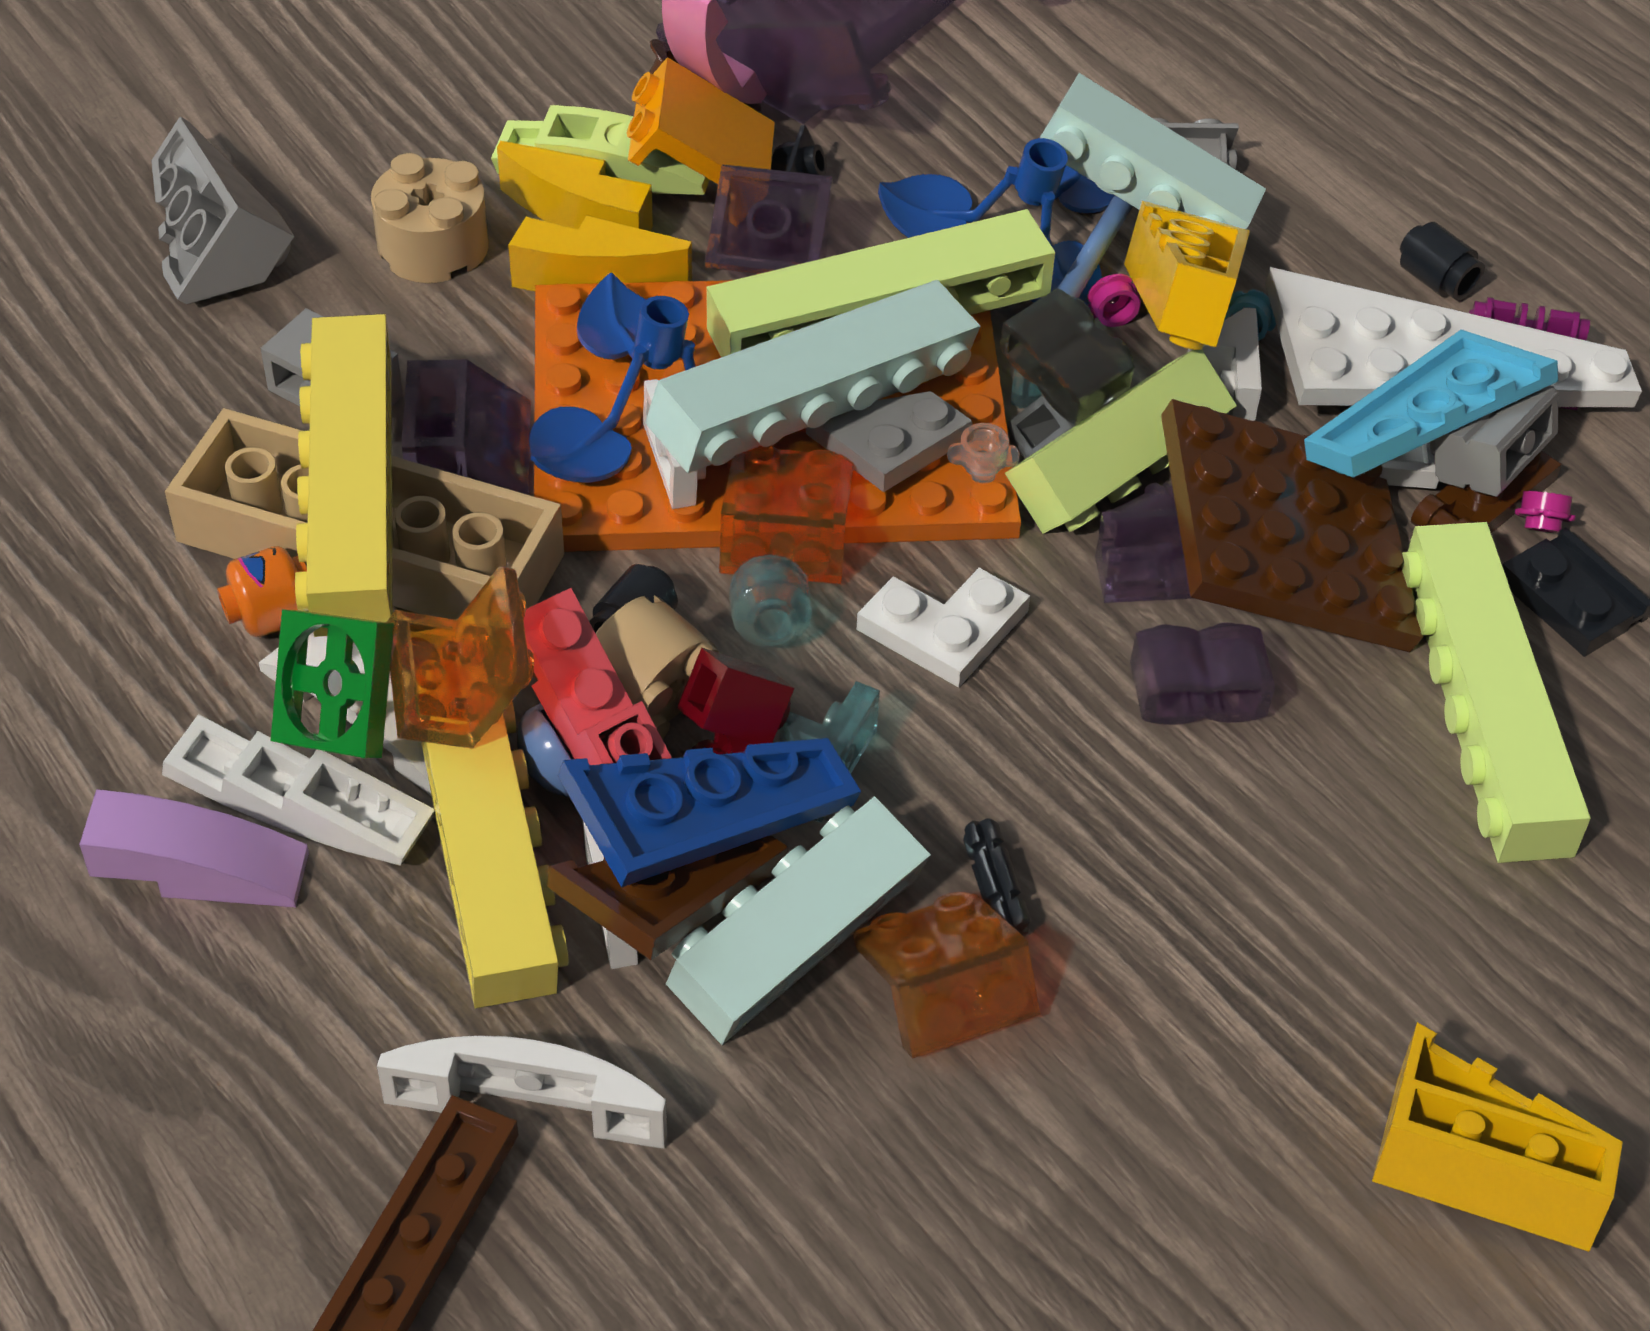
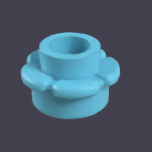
[1224,289,1276,341]

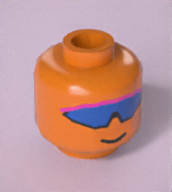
[217,546,307,638]

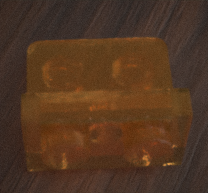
[719,445,854,584]
[387,566,534,749]
[853,892,1040,1058]

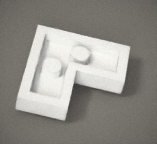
[856,568,1030,688]

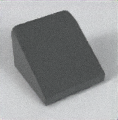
[1007,390,1075,459]

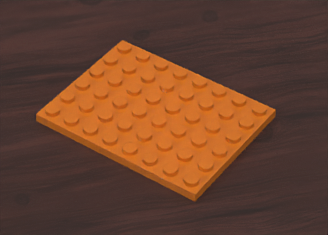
[534,280,1021,552]

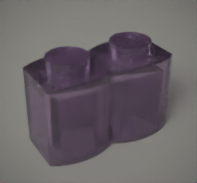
[1130,623,1275,725]

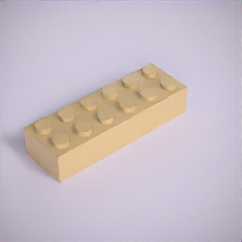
[165,408,564,637]

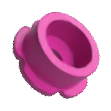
[1087,274,1140,327]
[1515,491,1576,533]

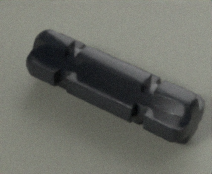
[963,818,1031,941]

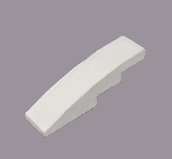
[162,714,435,866]

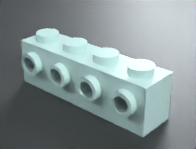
[1040,73,1266,229]
[666,796,931,1045]

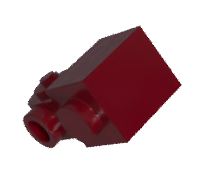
[677,647,795,754]

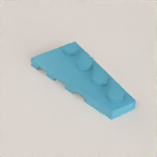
[1304,330,1559,478]

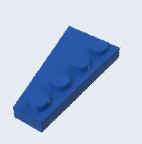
[558,738,861,888]

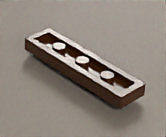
[312,1095,519,1331]

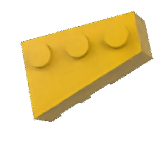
[1372,1022,1623,1252]

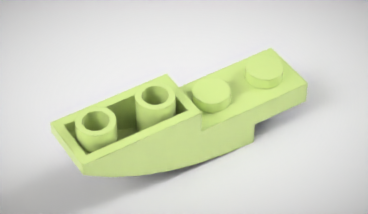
[491,105,710,195]

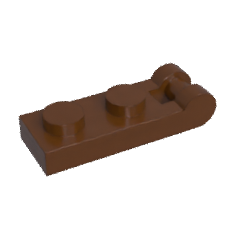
[1411,450,1562,533]

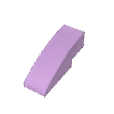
[79,789,309,908]

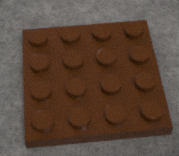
[1161,399,1423,652]

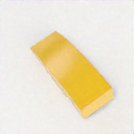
[497,140,653,231]
[508,215,692,292]

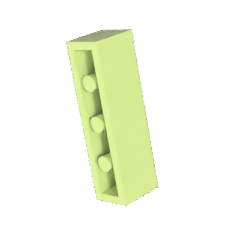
[1005,350,1237,534]

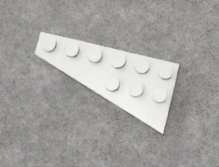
[1265,267,1642,407]

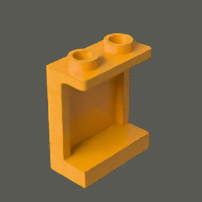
[627,57,775,226]

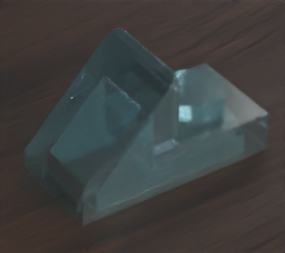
[779,681,880,823]

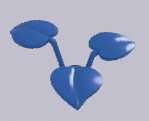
[878,138,1114,314]
[529,273,696,483]

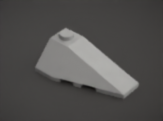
[151,117,295,304]

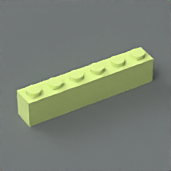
[706,209,1055,357]
[1401,522,1591,863]

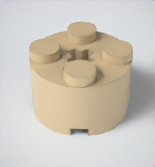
[371,153,489,283]
[596,595,719,740]

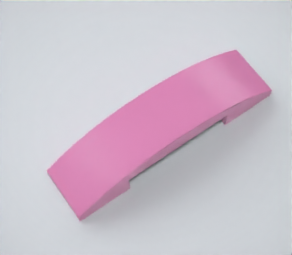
[662,0,767,104]

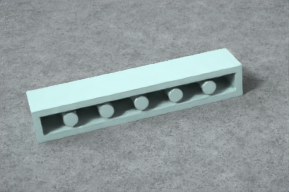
[645,279,980,474]

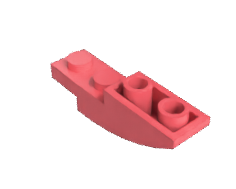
[507,588,672,765]

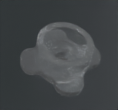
[947,423,1020,483]

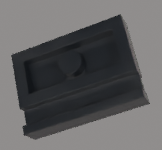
[1502,527,1650,657]

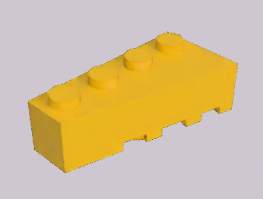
[1124,200,1250,350]

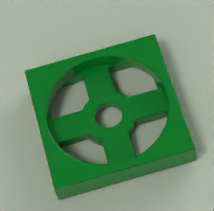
[270,609,394,758]

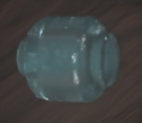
[729,554,813,648]

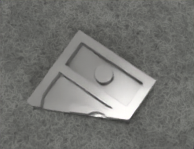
[806,391,972,492]

